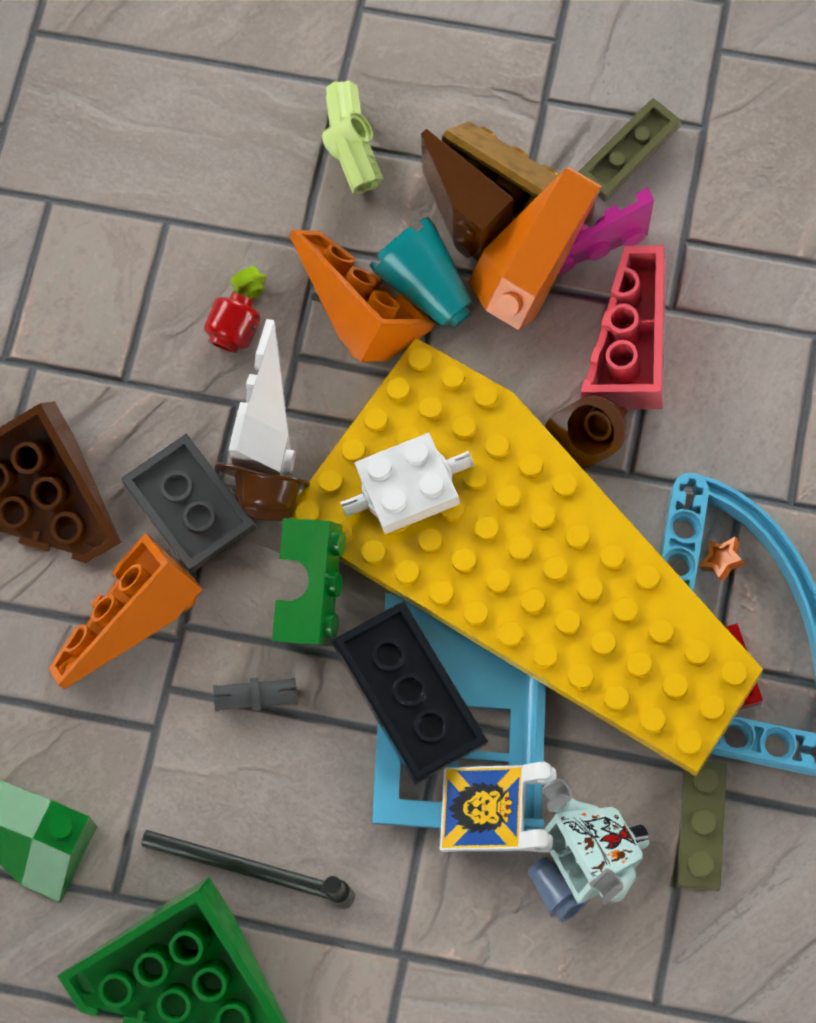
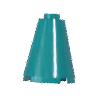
[369,217,473,328]

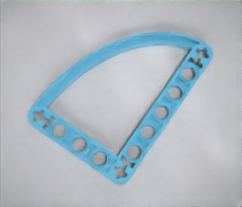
[660,473,816,776]

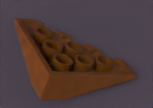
[0,401,121,563]

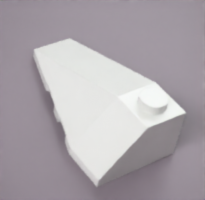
[229,319,296,476]

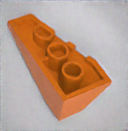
[468,167,602,330]
[289,229,435,363]
[48,533,203,690]

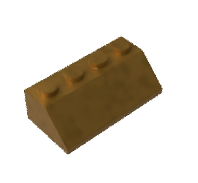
[442,121,595,225]

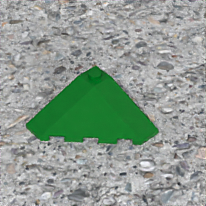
[57,877,287,1023]

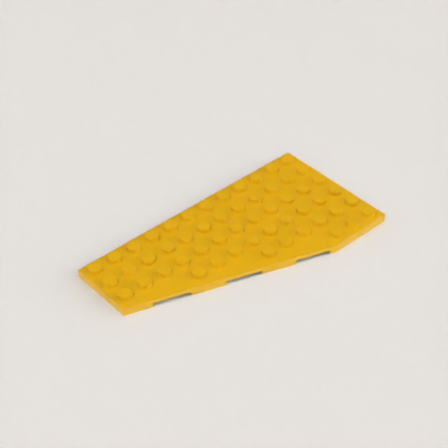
[281,337,763,776]

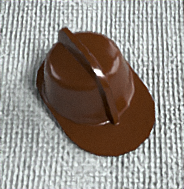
[545,395,628,469]
[215,463,310,521]

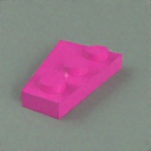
[558,187,654,275]

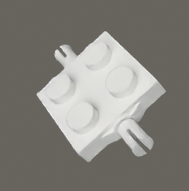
[340,433,474,534]

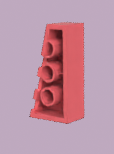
[581,245,666,409]

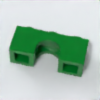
[272,518,346,647]

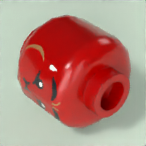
[204,292,261,353]

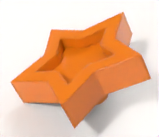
[699,537,746,582]

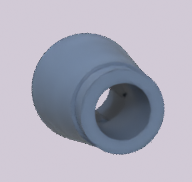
[527,857,587,922]

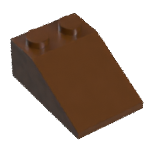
[421,129,514,261]

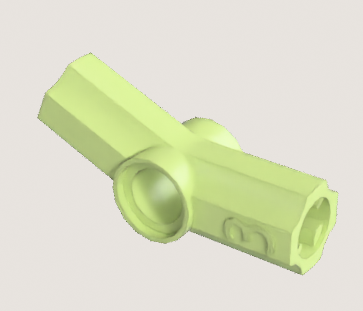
[322,80,384,194]

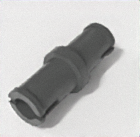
[213,678,298,712]

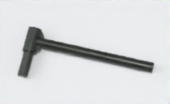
[141,830,355,909]

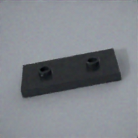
[332,601,488,785]

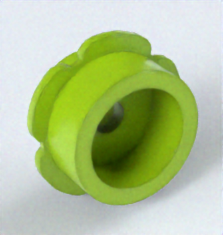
[230,266,266,299]

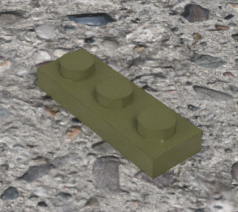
[578,98,681,202]
[676,761,727,891]

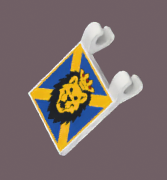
[440,762,556,852]

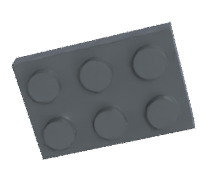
[121,433,256,574]

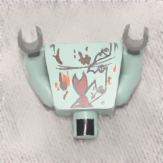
[541,778,649,904]

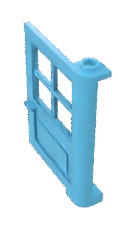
[372,593,546,831]

